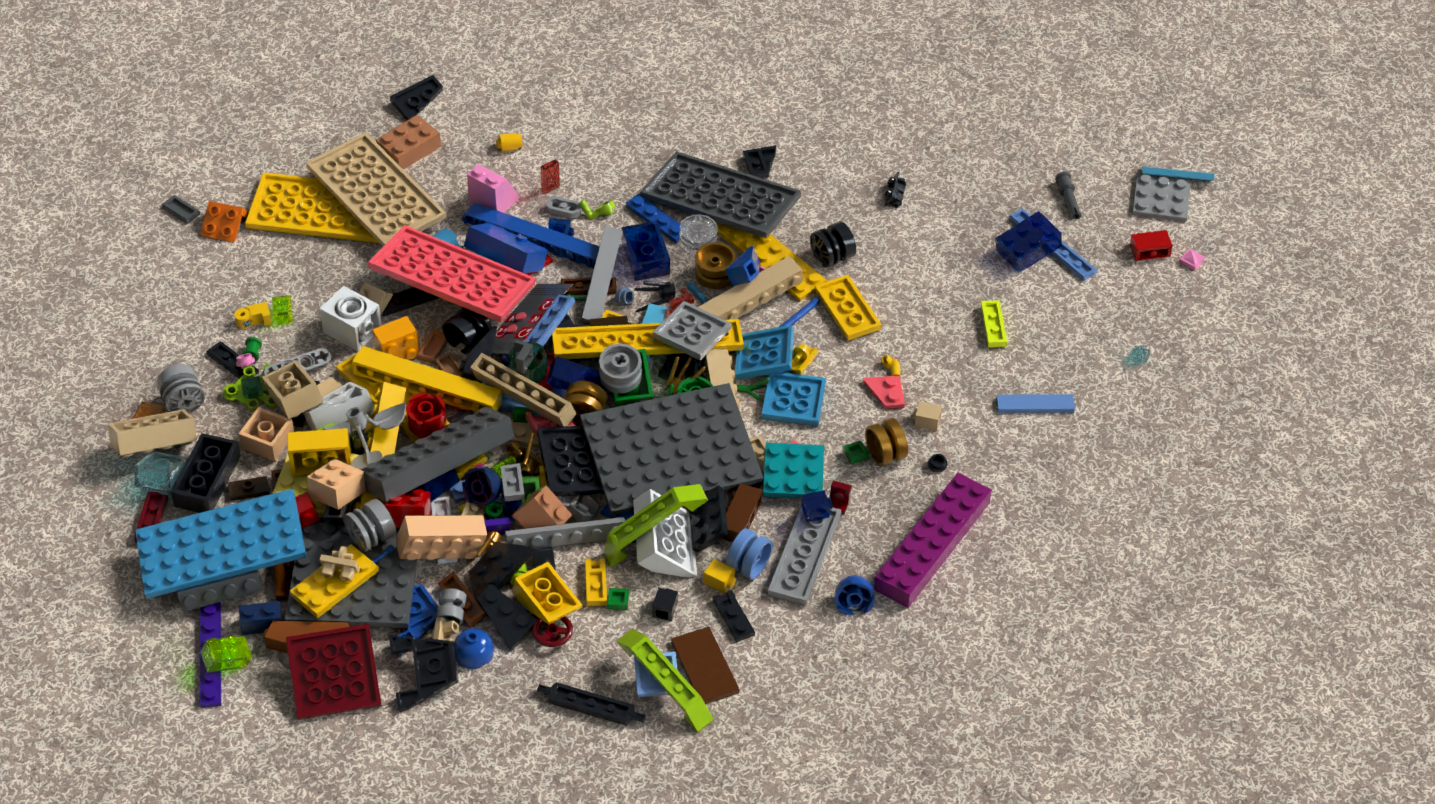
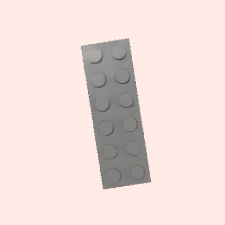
[768,500,841,605]

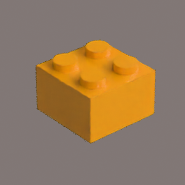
[372,316,419,360]

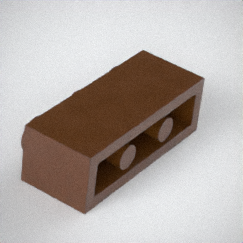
[723,484,762,542]

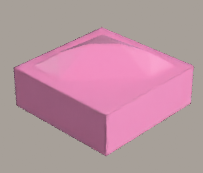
[1179,248,1205,271]

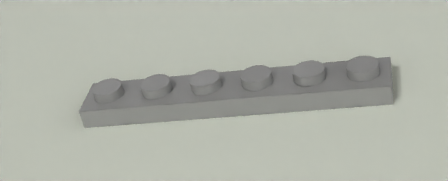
[505,517,625,549]

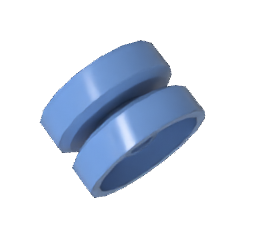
[726,528,773,580]

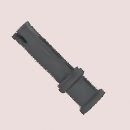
[1055,171,1081,220]

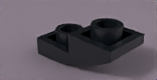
[658,353,690,379]

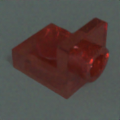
[669,288,694,314]

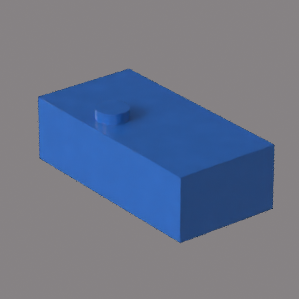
[463,223,548,274]

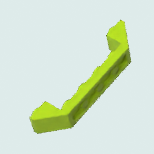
[604,484,708,567]
[617,628,714,733]

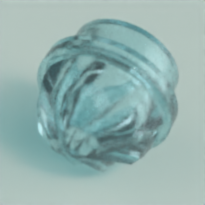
[1130,345,1150,364]

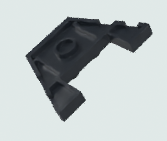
[389,635,459,712]

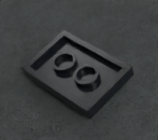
[689,485,728,552]

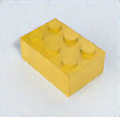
[288,428,351,476]

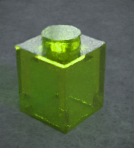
[272,295,294,325]

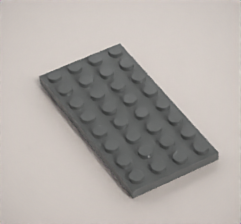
[640,151,801,238]

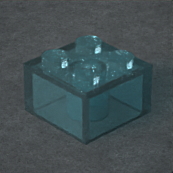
[134,451,188,495]

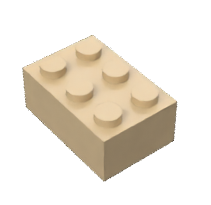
[262,360,323,419]

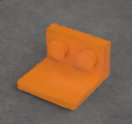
[200,201,249,243]

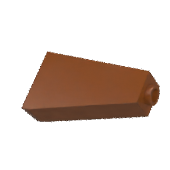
[263,621,350,653]

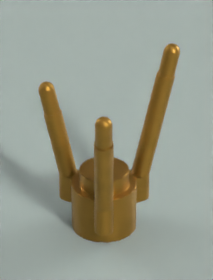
[666,356,705,394]
[521,432,541,477]
[506,442,543,466]
[468,531,502,563]

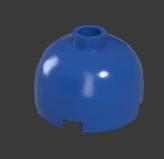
[834,575,875,615]
[454,628,494,669]

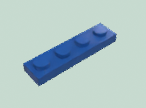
[626,193,689,244]

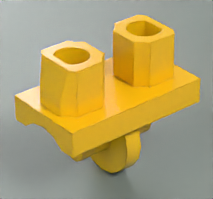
[790,343,818,375]

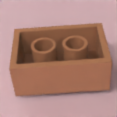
[376,115,441,170]

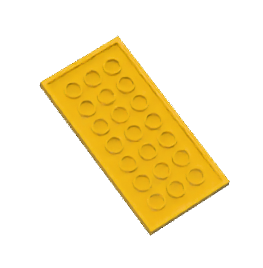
[245,172,379,243]

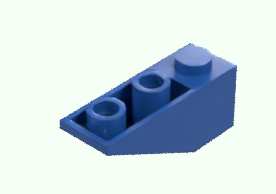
[725,246,760,286]

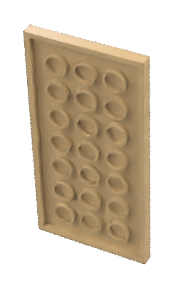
[306,132,447,246]

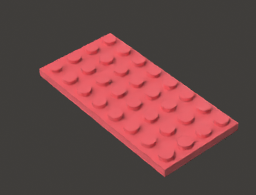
[368,225,536,323]

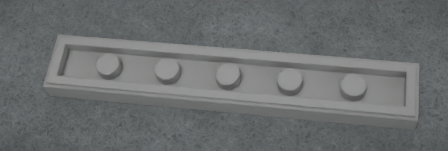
[581,225,623,323]

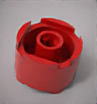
[406,392,446,439]

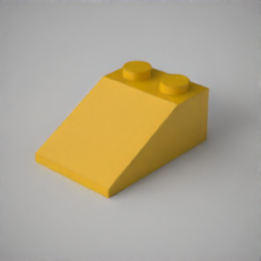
[512,562,583,625]

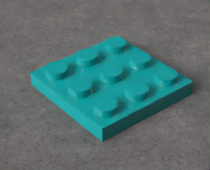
[763,442,824,499]

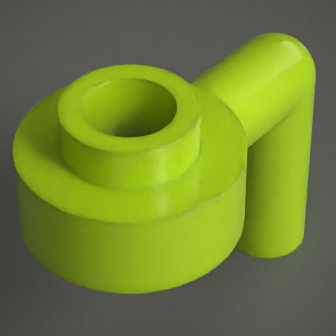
[579,199,616,220]

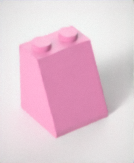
[467,164,520,213]

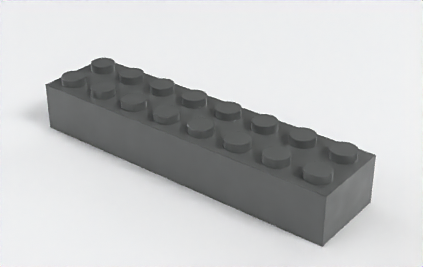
[361,407,514,502]

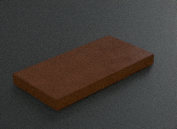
[671,626,740,704]

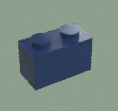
[239,601,283,635]

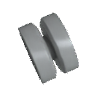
[599,343,642,394]

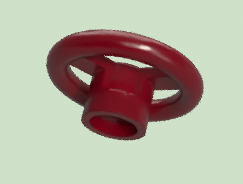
[532,616,573,647]

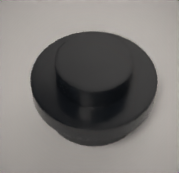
[928,454,948,472]

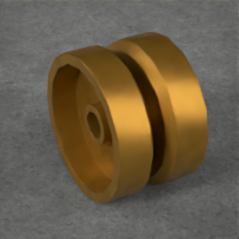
[695,242,736,289]
[565,381,608,425]
[865,418,908,467]

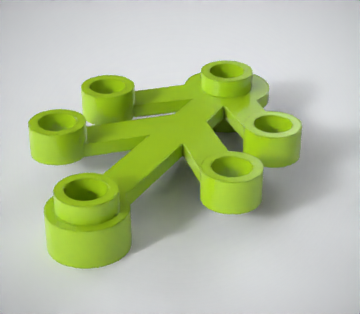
[223,363,278,412]

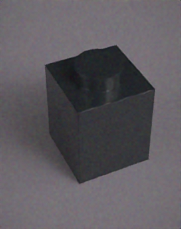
[652,587,678,621]

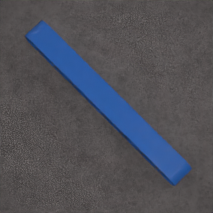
[462,203,599,269]

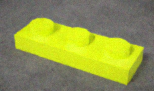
[981,300,1007,348]

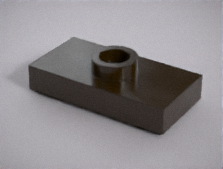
[227,476,270,501]

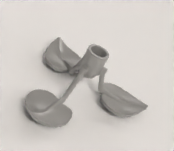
[323,402,406,470]

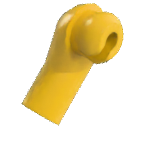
[881,355,900,376]

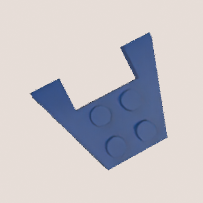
[389,584,439,657]

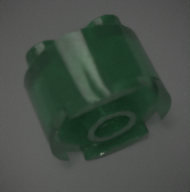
[509,342,548,384]

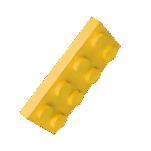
[815,275,882,341]
[290,544,379,619]

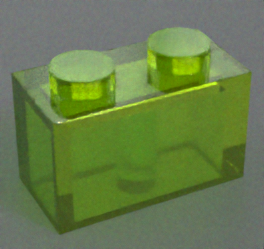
[200,636,252,672]

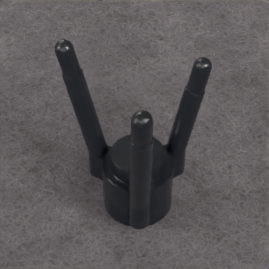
[634,281,676,312]

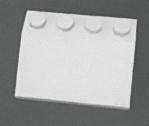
[633,489,697,578]

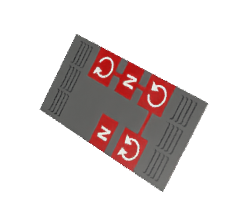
[492,284,573,354]

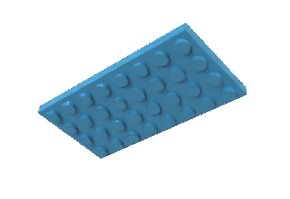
[135,489,307,599]

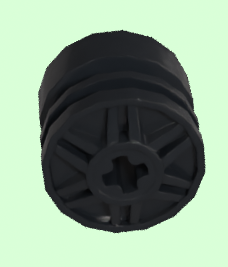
[810,221,856,268]
[442,307,492,354]

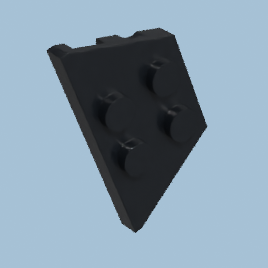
[469,542,535,608]

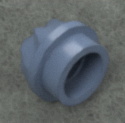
[615,287,634,306]

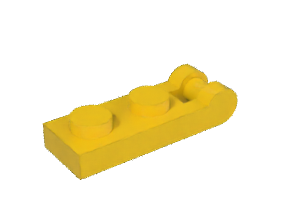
[585,558,607,606]

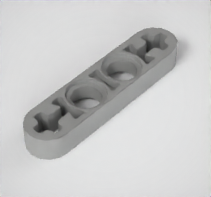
[262,348,331,377]

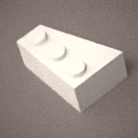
[303,382,374,431]

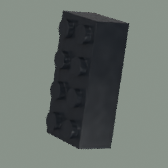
[171,433,241,513]

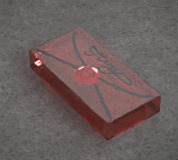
[540,159,560,194]

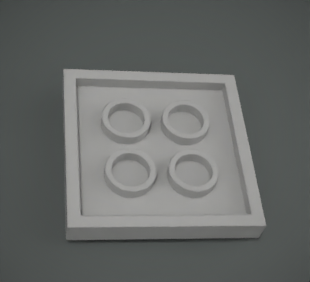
[1132,173,1191,222]
[653,301,731,360]

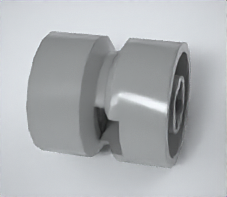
[436,589,467,625]

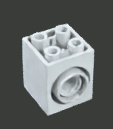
[320,286,381,351]

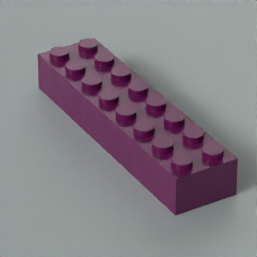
[874,472,992,608]

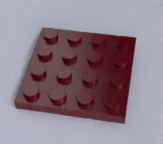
[286,624,382,720]

